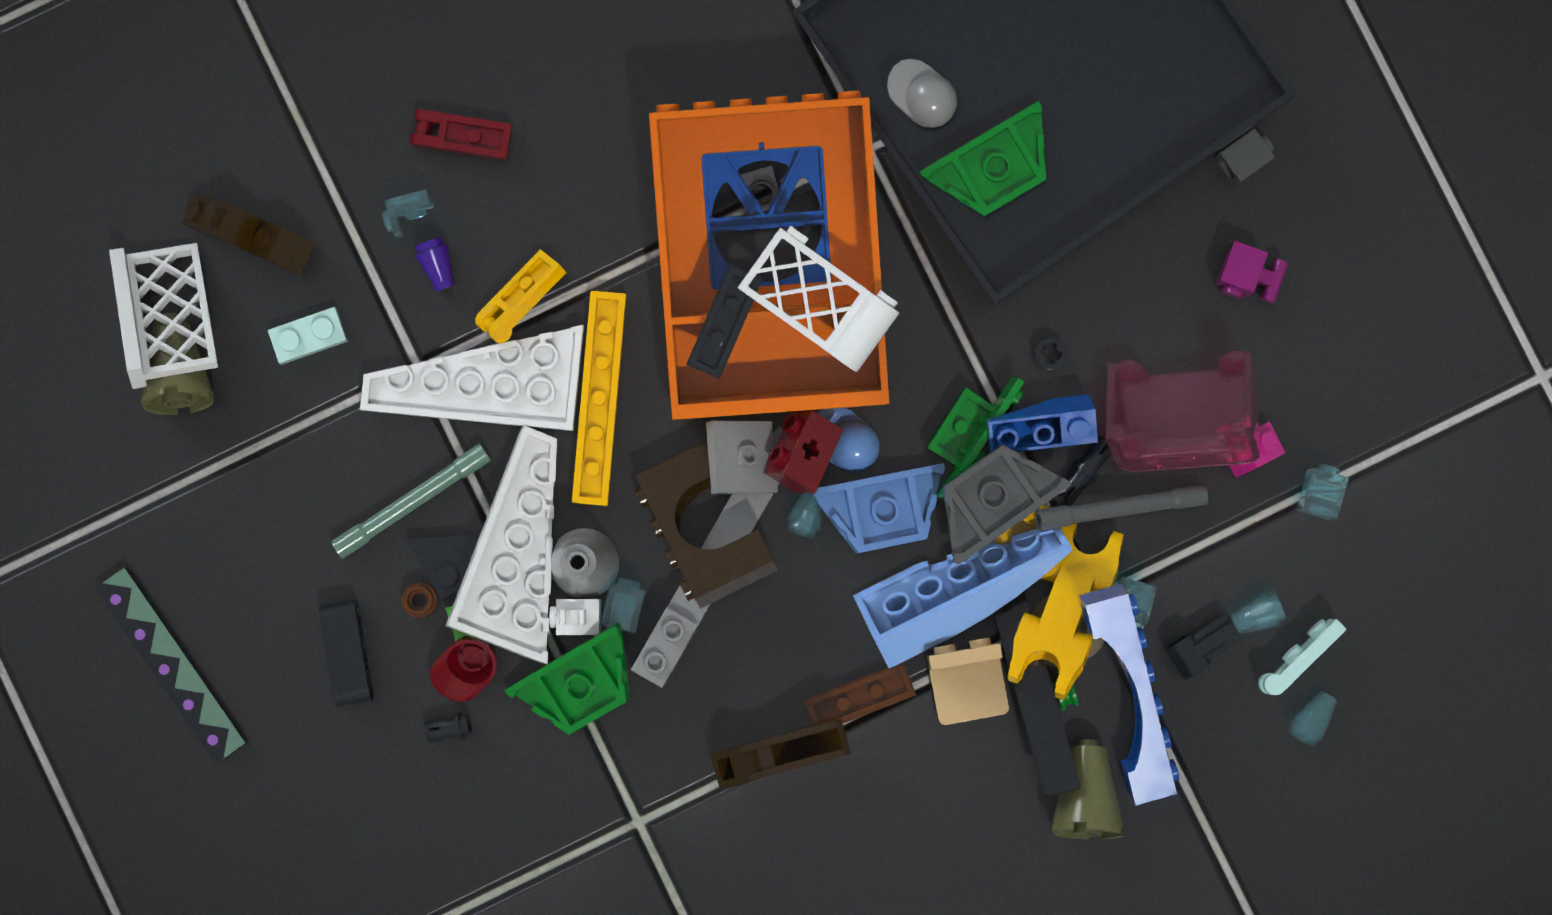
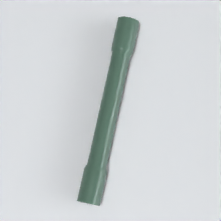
[331,443,492,559]

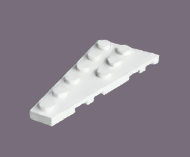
[360,325,584,431]
[445,425,557,665]

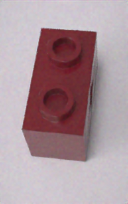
[764,410,843,494]

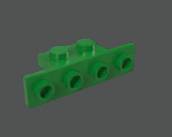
[925,377,1025,501]

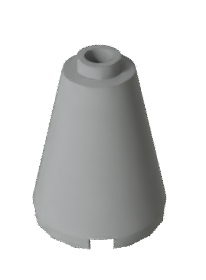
[551,528,620,599]

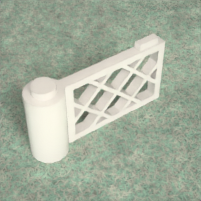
[737,226,899,372]

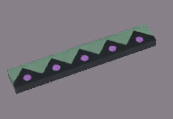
[95,568,248,764]

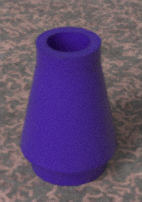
[414,237,455,291]

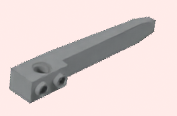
[631,426,783,689]

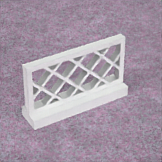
[109,243,218,389]

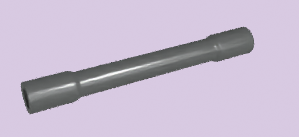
[1034,484,1208,531]

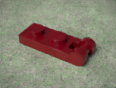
[410,109,513,161]

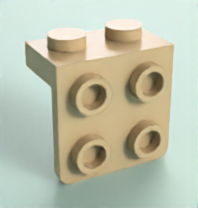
[926,637,1009,725]

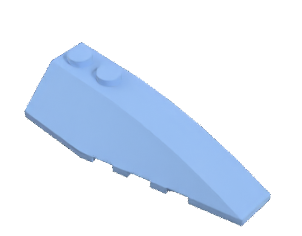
[853,528,1073,669]

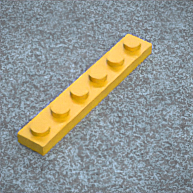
[572,291,627,506]

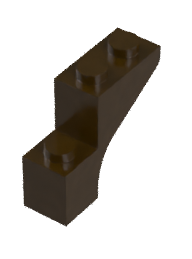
[182,192,316,275]
[710,719,851,789]

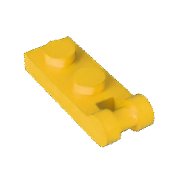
[475,249,567,344]

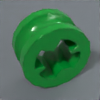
[1051,679,1079,711]

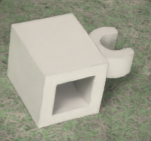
[549,599,602,635]

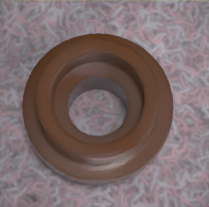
[401,582,438,618]

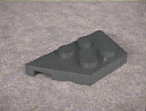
[942,445,1071,565]

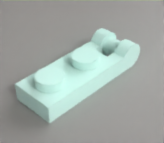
[1258,619,1347,695]

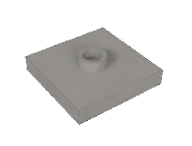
[706,421,778,494]

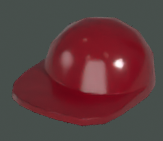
[430,636,497,702]

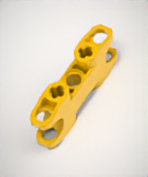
[1008,523,1124,700]

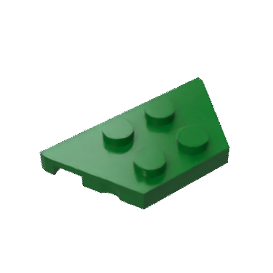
[920,101,1046,217]
[504,622,630,735]

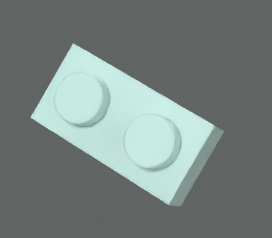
[268,307,348,365]

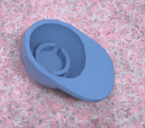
[816,407,880,473]

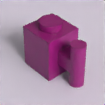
[1214,241,1289,304]

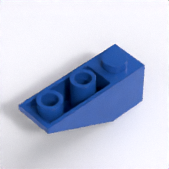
[987,394,1098,452]

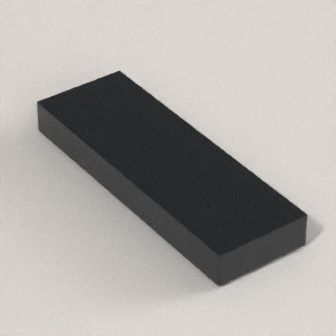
[686,264,763,379]

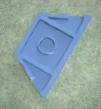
[810,463,945,554]

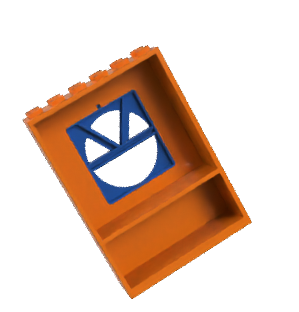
[649,91,889,420]

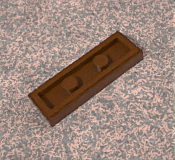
[803,662,916,725]

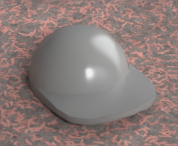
[887,59,957,128]

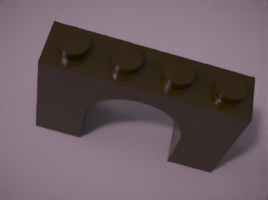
[635,441,778,609]

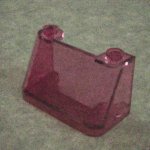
[1106,351,1260,472]

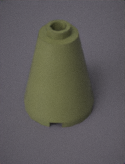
[140,313,213,415]
[1051,739,1124,839]

